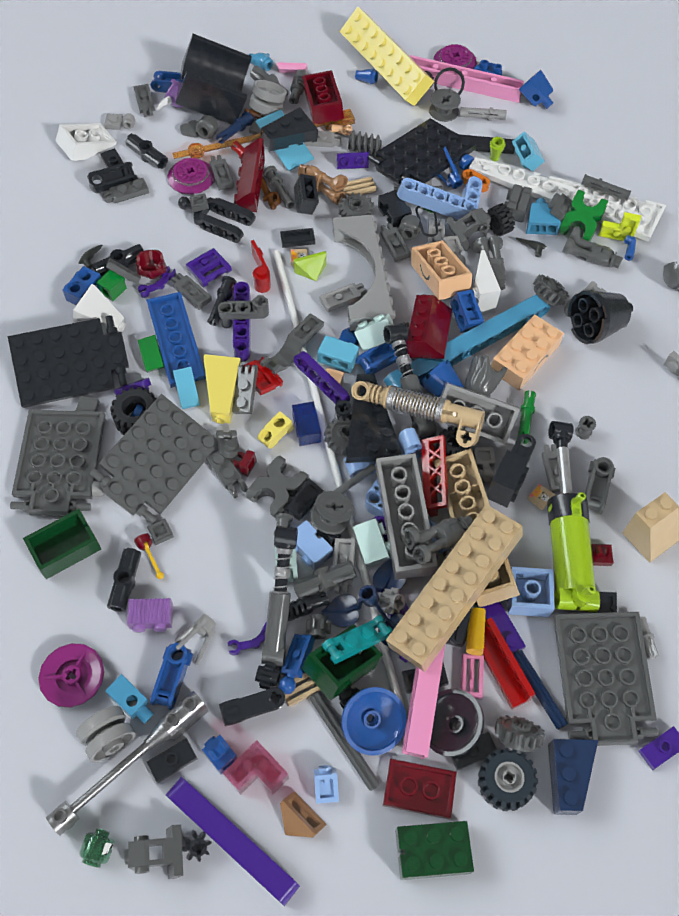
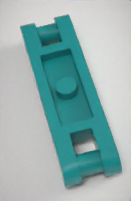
[322,615,393,664]

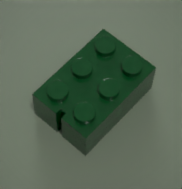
[23,509,102,580]
[302,624,383,701]
[395,821,474,880]

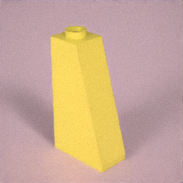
[204,354,241,424]

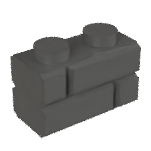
[504,184,532,223]

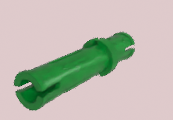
[516,390,536,444]

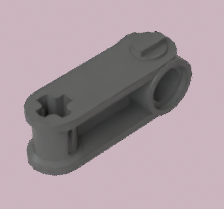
[585,457,616,514]

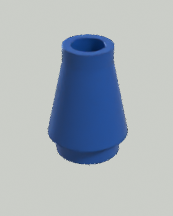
[355,69,378,84]

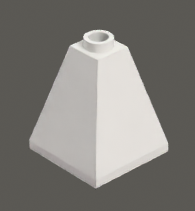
[73,284,126,334]

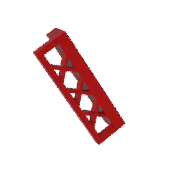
[421,435,448,517]
[483,617,535,709]

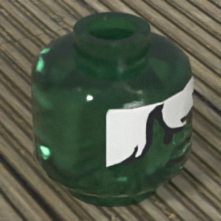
[79,828,115,868]

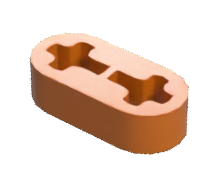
[461,169,490,192]

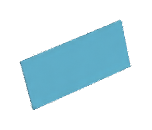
[255,110,314,171]

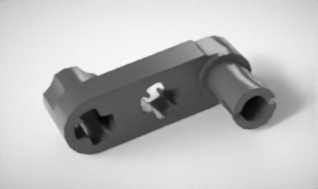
[218,295,269,328]

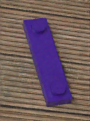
[475,601,526,653]

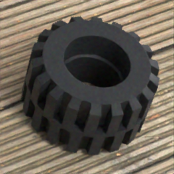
[110,387,157,436]

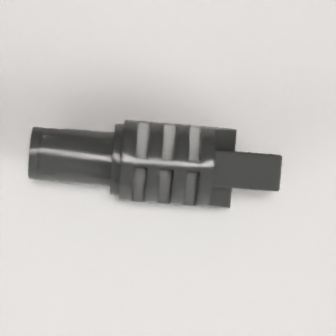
[289,69,307,105]

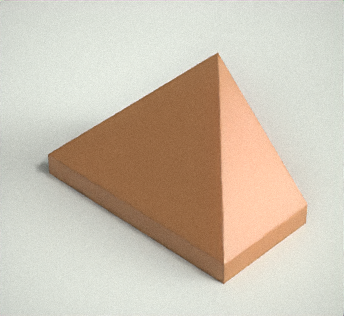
[280,791,327,838]

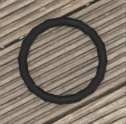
[434,67,465,95]

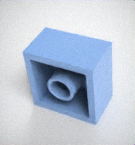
[508,566,555,617]

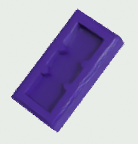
[638,726,679,771]

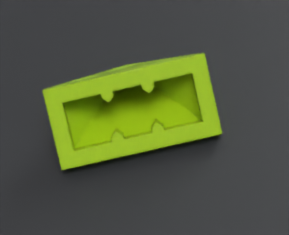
[293,251,327,281]

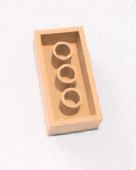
[411,240,472,300]
[491,314,564,390]

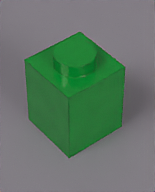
[96,270,127,301]

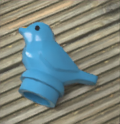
[249,53,273,71]

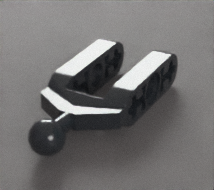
[178,197,256,243]

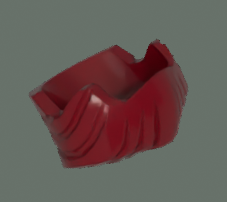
[136,250,167,279]

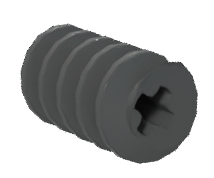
[348,130,382,155]

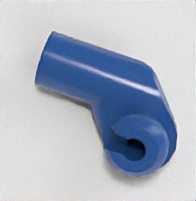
[624,235,636,261]

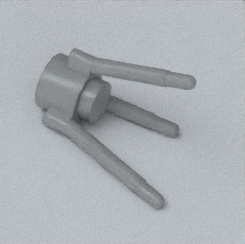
[174,614,216,665]

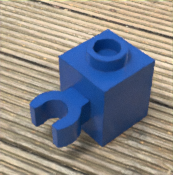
[202,735,238,775]

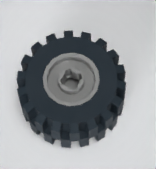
[478,748,538,811]

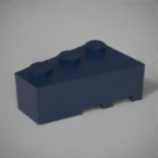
[548,739,598,815]

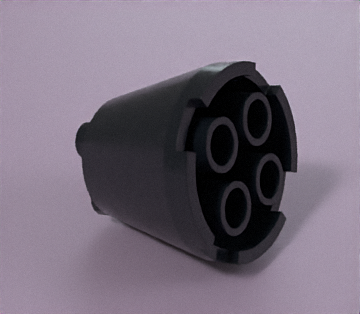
[568,290,633,344]

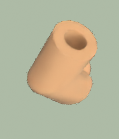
[329,124,352,136]

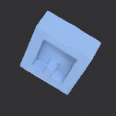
[314,765,339,804]

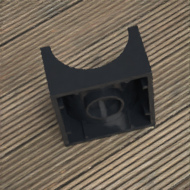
[175,33,252,124]

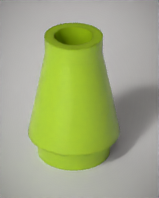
[490,137,505,161]

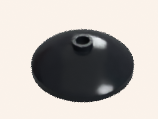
[430,689,484,757]

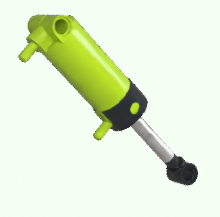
[547,421,600,613]

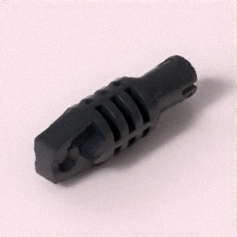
[288,592,330,622]

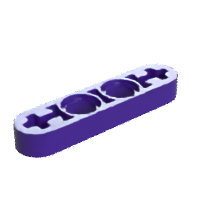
[294,351,350,404]

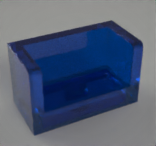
[292,401,321,446]

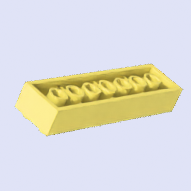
[339,7,434,106]

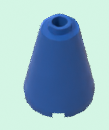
[420,360,464,398]

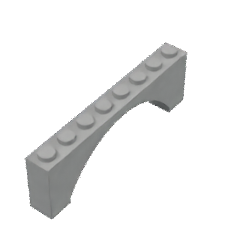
[332,215,396,331]

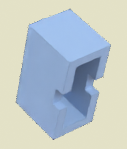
[296,520,333,571]

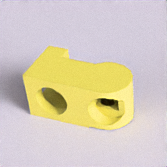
[257,411,294,449]

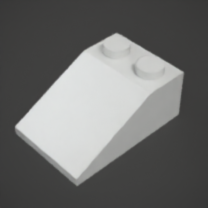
[56,123,117,161]
[472,250,501,315]

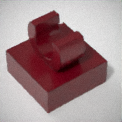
[233,450,257,477]
[591,544,614,566]

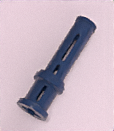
[216,111,254,144]

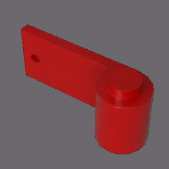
[251,240,271,293]

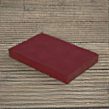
[383,759,457,820]

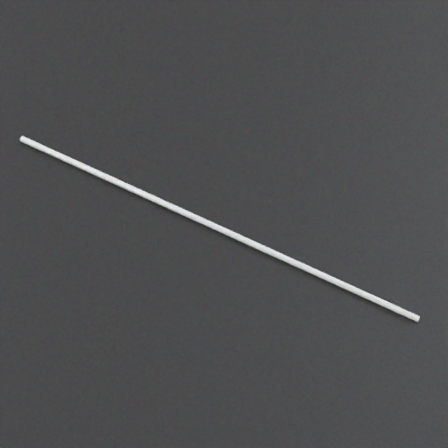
[273,249,406,710]

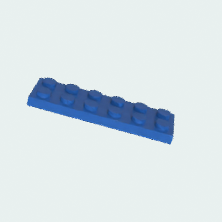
[146,292,206,388]

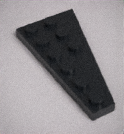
[345,374,403,463]

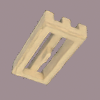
[342,177,377,196]
[285,673,321,707]

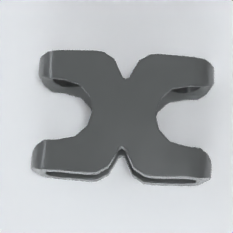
[246,456,309,518]

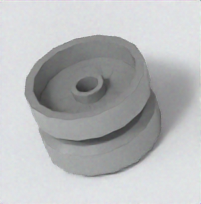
[249,80,287,115]
[76,706,136,763]

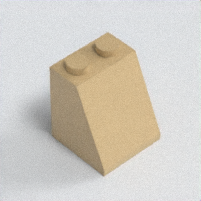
[622,492,679,563]

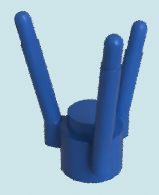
[437,147,464,189]

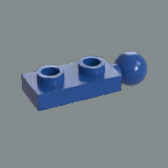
[279,634,316,694]

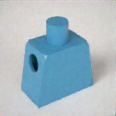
[526,198,561,235]
[105,674,154,724]

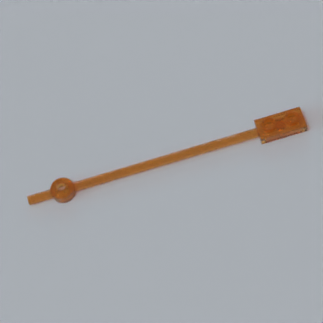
[172,109,355,159]

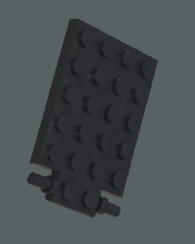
[368,118,476,185]
[7,315,129,408]

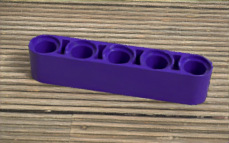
[233,281,251,362]

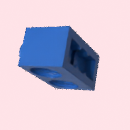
[62,266,101,305]
[449,289,484,333]

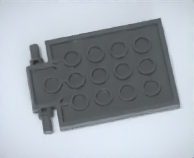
[90,394,218,524]
[10,410,106,516]
[553,612,658,746]

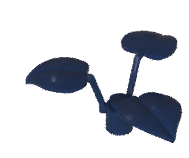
[321,559,407,647]

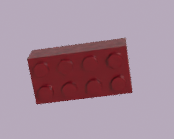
[302,70,344,124]

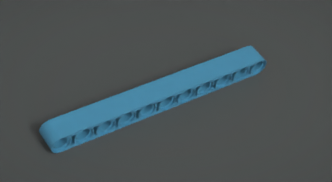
[384,295,550,391]

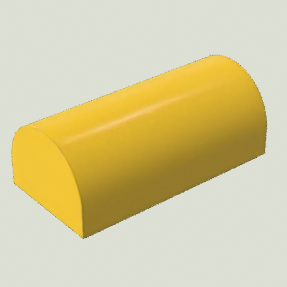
[466,608,486,656]

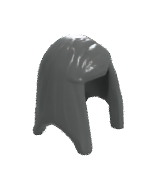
[465,355,508,397]

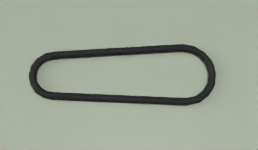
[415,206,438,237]

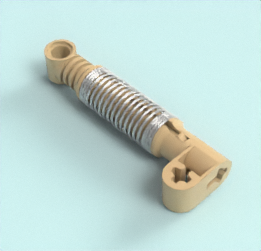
[351,381,485,447]

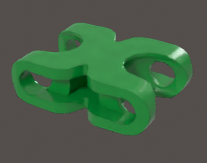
[559,190,608,242]

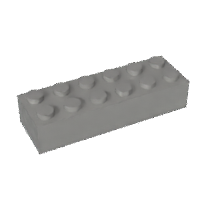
[375,453,438,580]

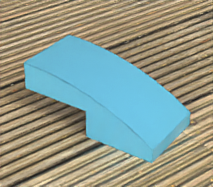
[173,367,200,409]

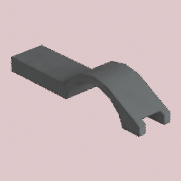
[260,313,324,374]

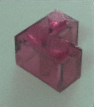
[223,740,289,795]

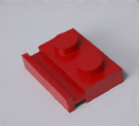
[244,357,283,396]

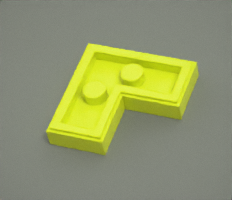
[598,212,641,241]

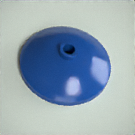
[341,687,407,756]

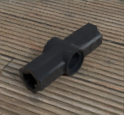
[125,133,168,169]
[92,244,144,277]
[107,548,141,612]

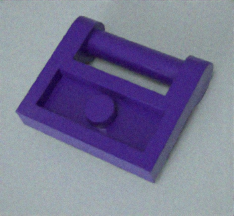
[186,248,232,288]

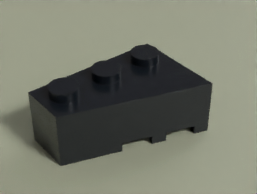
[261,107,318,152]

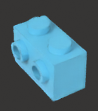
[512,131,545,172]
[317,335,359,373]

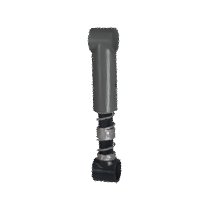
[383,323,437,439]
[261,526,298,666]

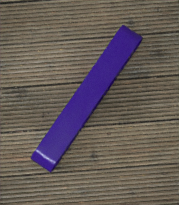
[166,777,300,907]

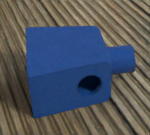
[519,70,553,109]

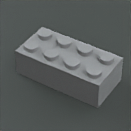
[440,382,520,444]

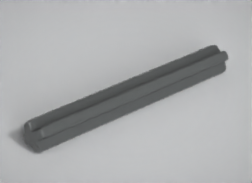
[310,692,380,791]

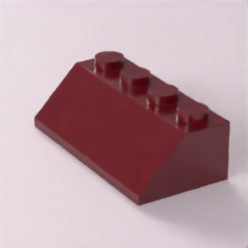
[234,138,265,212]
[406,294,452,359]

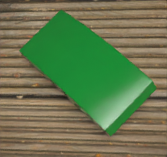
[138,335,165,373]

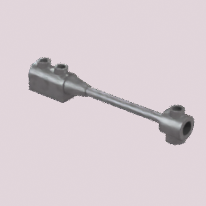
[46,691,209,836]

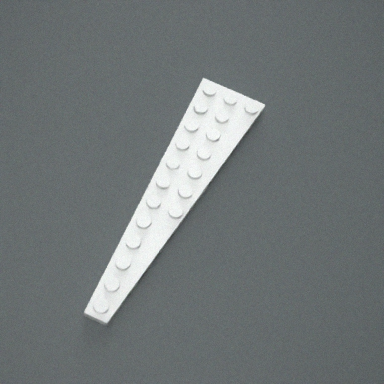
[469,157,666,242]

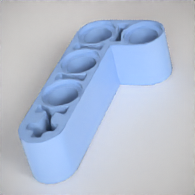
[344,428,422,478]

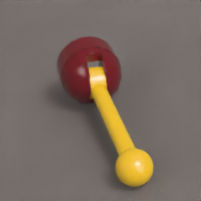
[134,533,164,579]

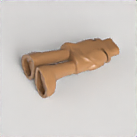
[298,164,348,205]

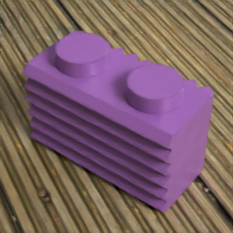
[127,598,173,633]

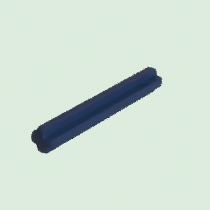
[513,650,568,730]

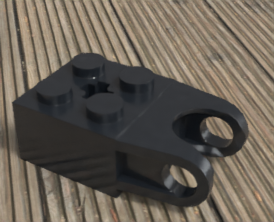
[487,434,536,508]

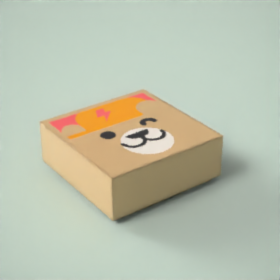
[291,249,308,266]
[527,483,555,510]

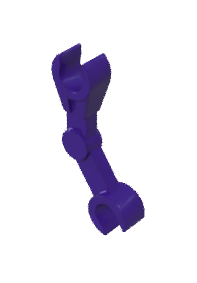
[138,266,176,298]
[228,622,267,656]

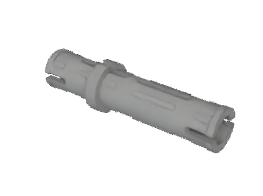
[460,107,507,120]

